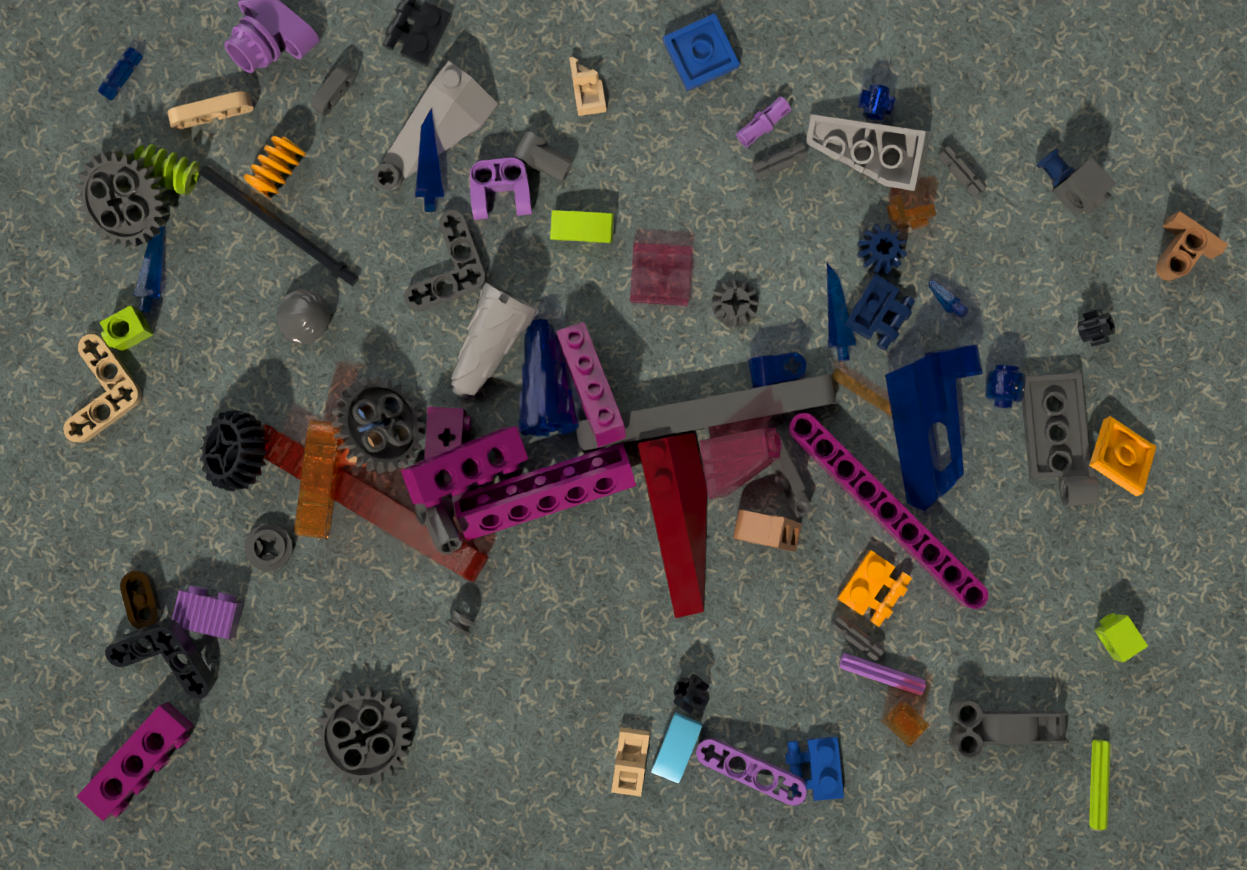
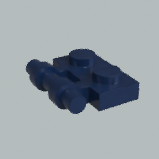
[844,274,915,351]

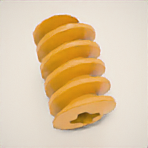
[243,135,306,200]

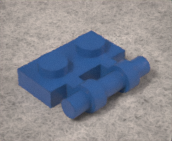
[785,736,844,803]

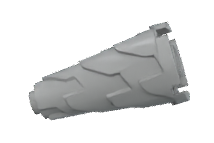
[451,282,539,399]

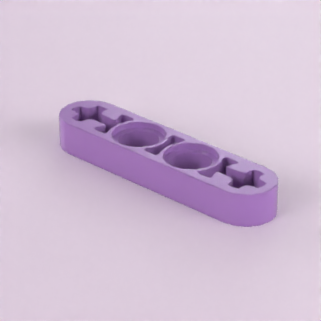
[696,737,807,806]

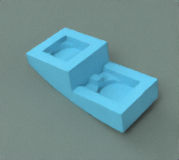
[651,712,703,784]

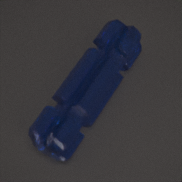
[98,47,143,100]

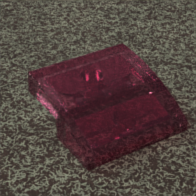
[630,242,692,306]

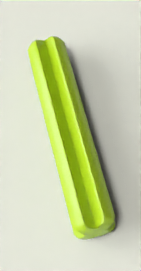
[1089,739,1111,830]

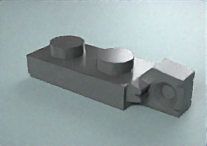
[762,437,813,519]

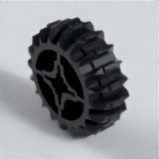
[200,410,268,491]

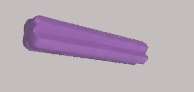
[839,653,926,695]

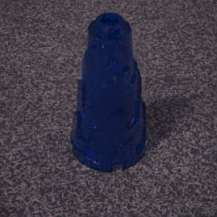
[518,319,579,437]

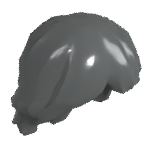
[276,289,331,345]

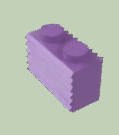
[172,585,244,639]

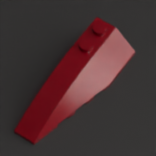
[637,433,707,618]

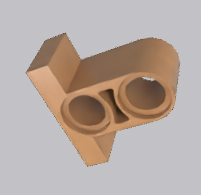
[1156,211,1229,281]
[733,510,802,552]

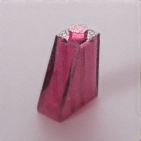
[699,428,782,499]

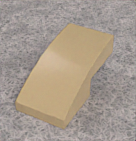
[611,727,650,797]

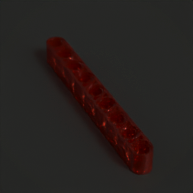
[262,423,490,583]

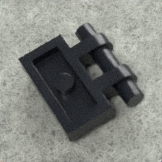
[382,0,452,67]

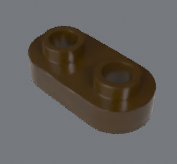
[120,571,162,629]

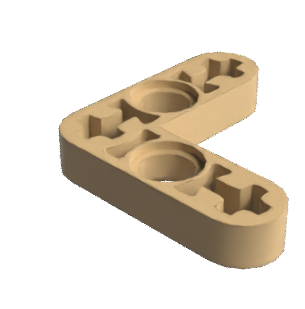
[63,334,142,443]

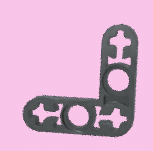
[404,210,486,312]

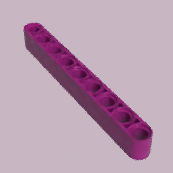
[787,413,989,609]

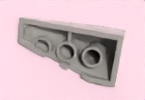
[806,114,931,191]

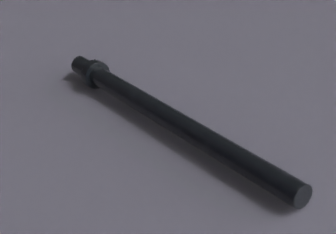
[199,165,359,286]

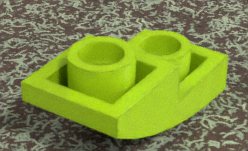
[550,210,614,243]

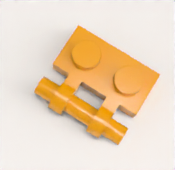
[837,550,912,627]

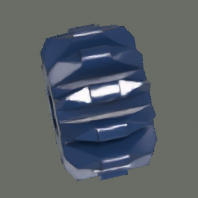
[857,224,907,274]

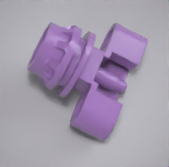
[224,0,319,73]

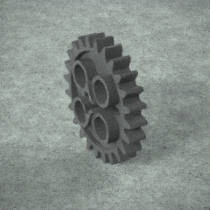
[75,150,170,248]
[331,376,425,474]
[314,687,413,786]

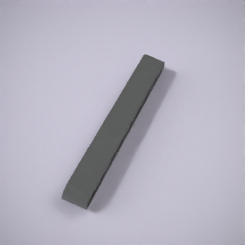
[575,375,837,452]

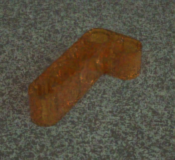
[295,419,346,539]

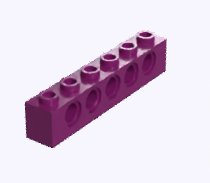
[452,443,636,541]

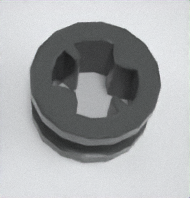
[374,164,403,190]
[446,609,476,635]

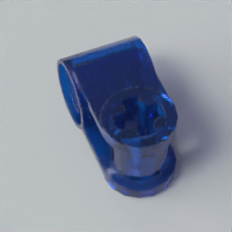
[748,352,806,388]

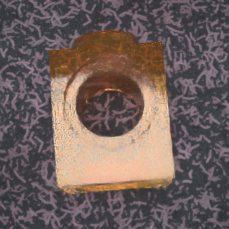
[881,700,930,747]

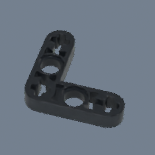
[105,619,215,699]

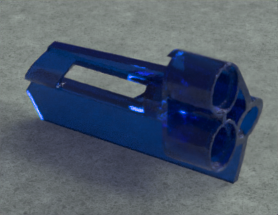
[885,344,983,511]

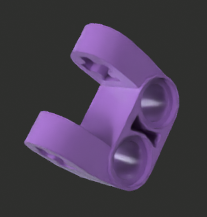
[470,158,532,220]

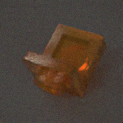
[887,194,936,230]

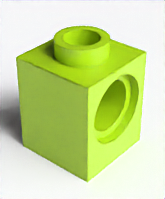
[100,305,154,351]
[1094,613,1148,662]

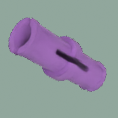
[736,96,791,148]

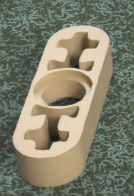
[167,91,254,129]

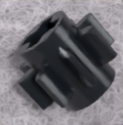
[1078,309,1115,346]
[673,673,710,714]

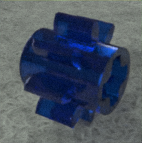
[857,84,896,120]

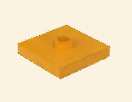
[1089,416,1157,497]

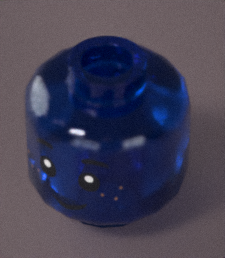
[985,365,1026,409]

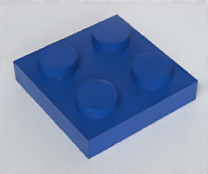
[663,13,740,92]

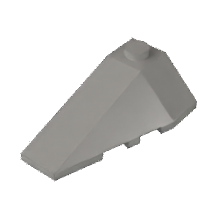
[383,61,498,178]

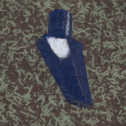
[929,279,968,318]

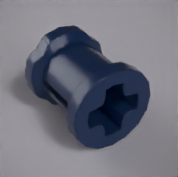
[1036,148,1075,187]

